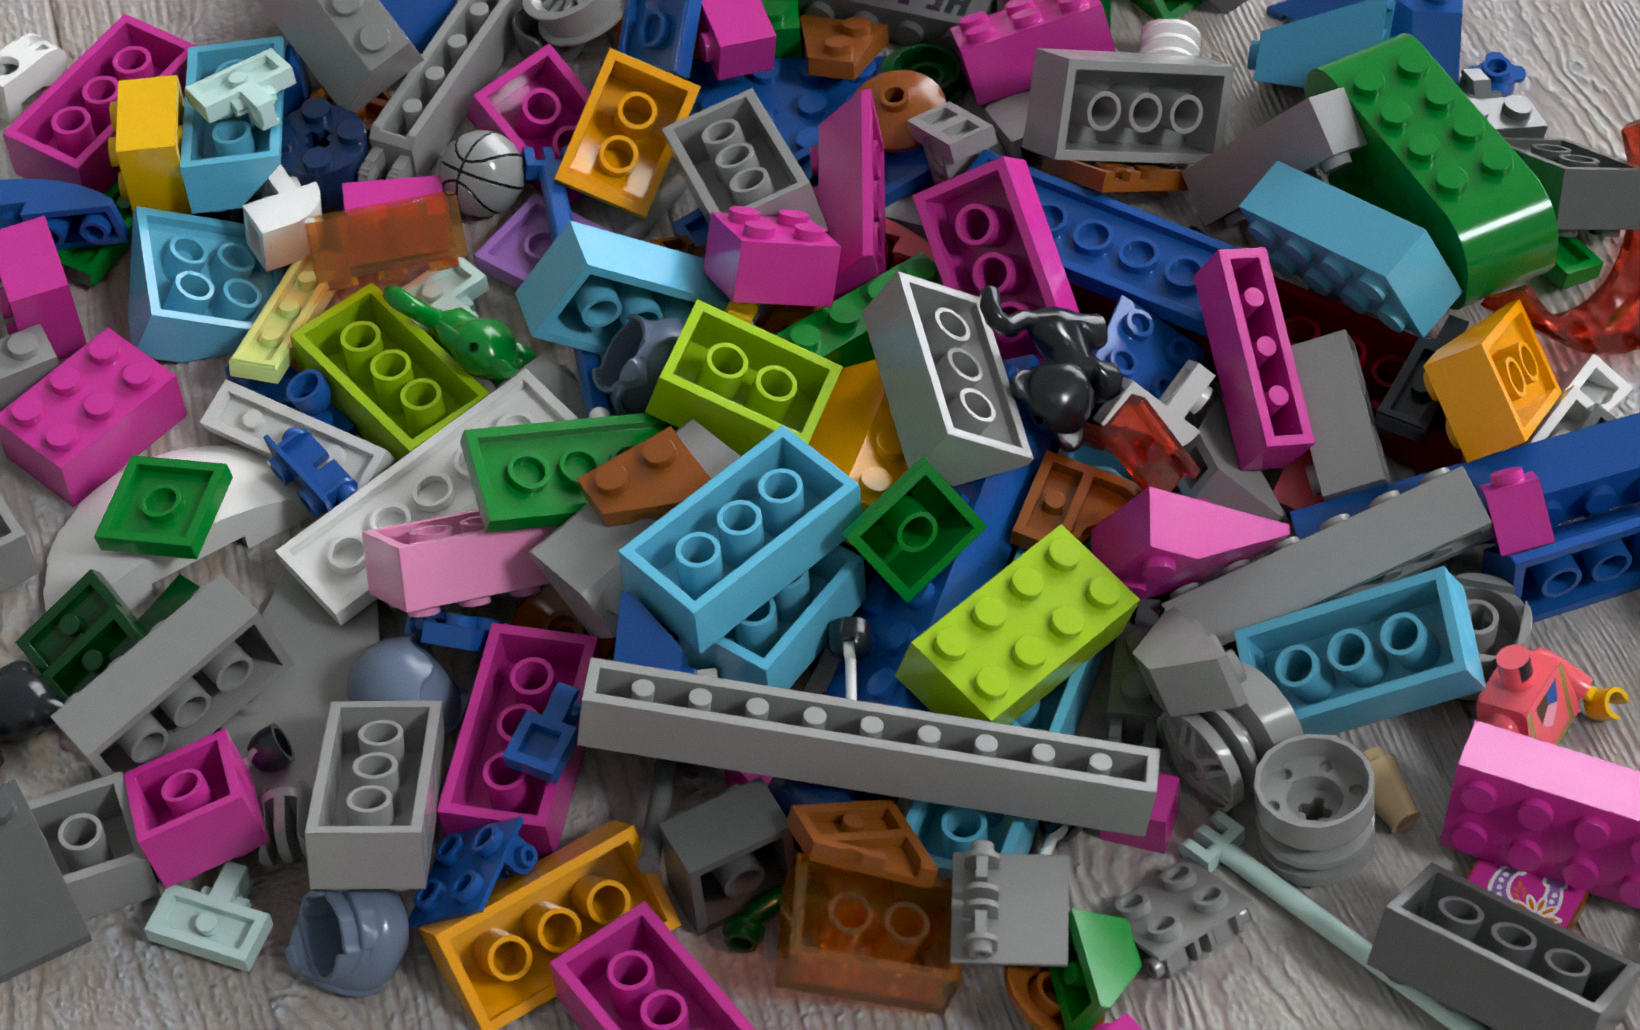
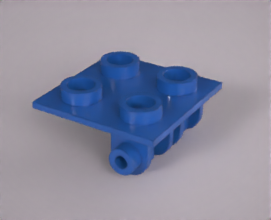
[1095,295,1207,403]
[408,816,538,929]

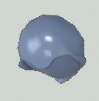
[592,314,685,415]
[347,631,470,736]
[285,889,409,998]

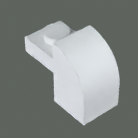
[242,164,323,272]
[1093,359,1216,453]

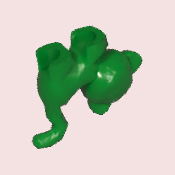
[382,285,536,386]

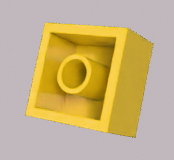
[108,75,192,215]

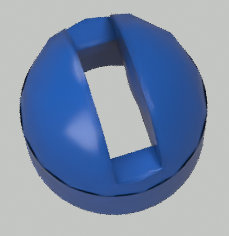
[286,369,332,415]

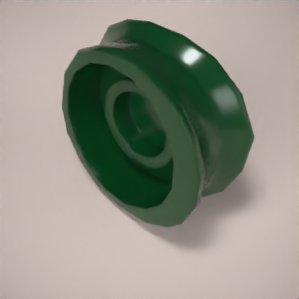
[881,44,968,104]

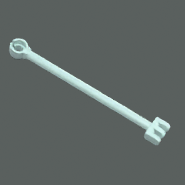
[1178,810,1489,1030]

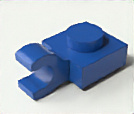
[502,682,581,785]

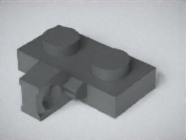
[1458,68,1548,138]

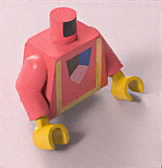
[1476,644,1629,746]

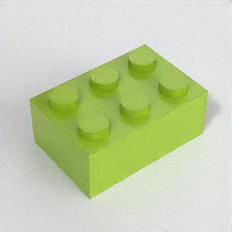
[645,299,843,456]

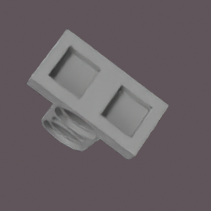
[906,101,998,185]

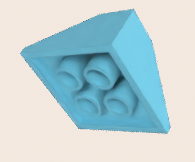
[128,206,285,363]

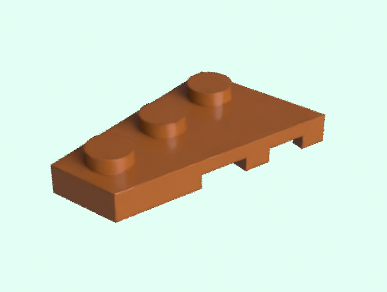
[1041,156,1189,197]

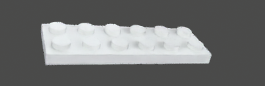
[275,368,579,626]

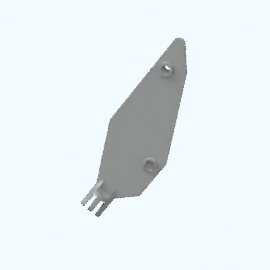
[221,513,380,866]

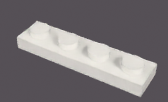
[200,379,395,490]

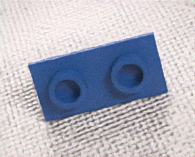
[263,427,358,518]

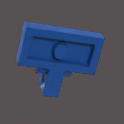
[403,607,501,652]

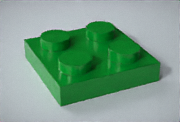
[94,455,233,560]

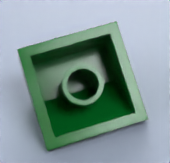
[841,456,988,603]

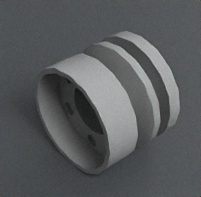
[1157,663,1304,812]
[1254,734,1375,887]

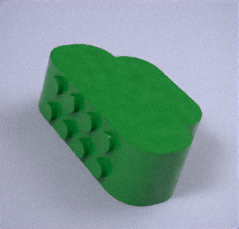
[1305,33,1559,310]

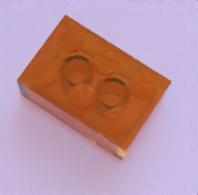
[305,190,468,290]
[774,853,962,1015]

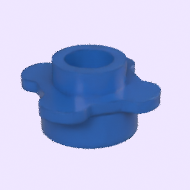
[1468,52,1526,97]

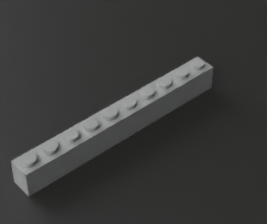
[577,657,1160,837]

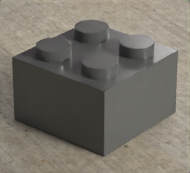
[659,777,797,936]

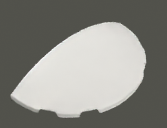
[43,445,313,612]

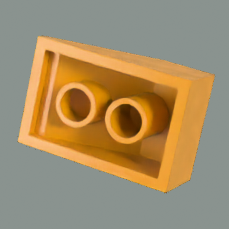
[554,48,701,220]
[1423,299,1562,463]

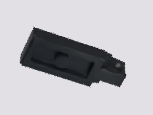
[1375,315,1469,444]

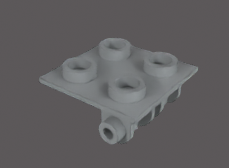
[950,840,1069,967]
[1099,858,1253,979]

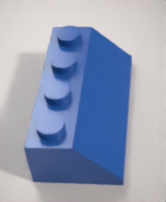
[1481,501,1640,623]

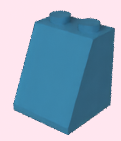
[1248,0,1396,88]

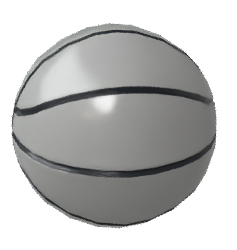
[439,130,525,217]

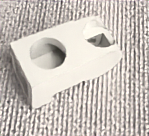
[0,33,67,123]

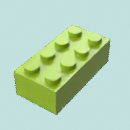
[289,282,490,465]
[895,524,1140,725]

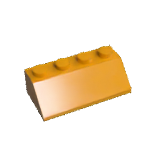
[808,359,908,546]
[418,819,682,1030]

